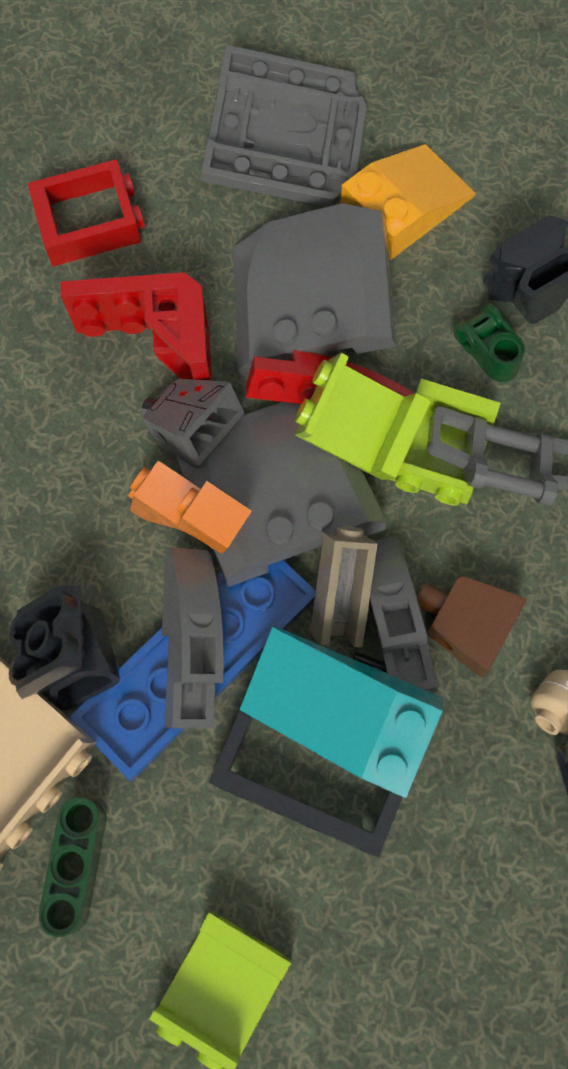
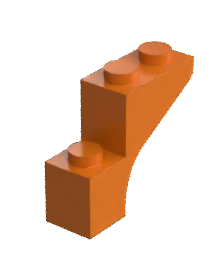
[128,461,252,554]

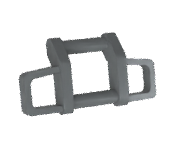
[427,406,568,506]

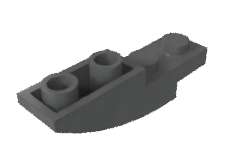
[369,536,439,693]
[162,547,224,728]

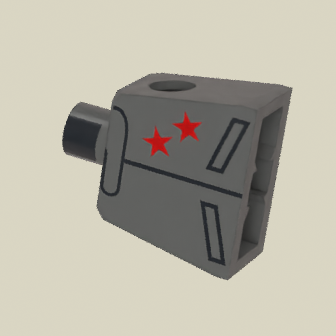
[141,379,244,467]

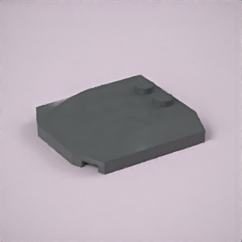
[200,45,367,207]
[233,203,396,376]
[176,402,387,587]

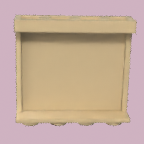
[0,657,97,870]

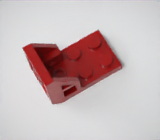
[60,272,212,381]

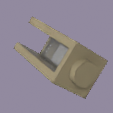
[307,526,378,647]

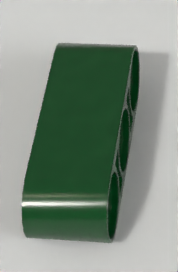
[39,797,106,937]

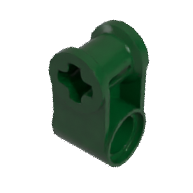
[453,303,525,382]

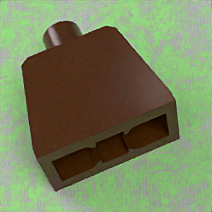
[417,576,527,678]

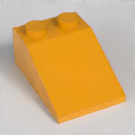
[341,144,476,260]

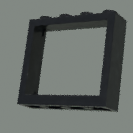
[209,633,403,857]

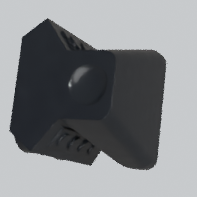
[483,215,568,324]
[8,586,120,710]

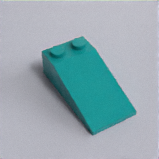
[240,626,444,798]

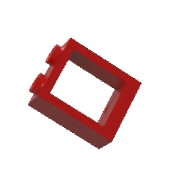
[27,159,145,267]

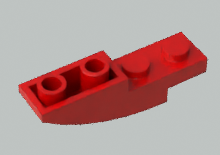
[245,350,415,404]

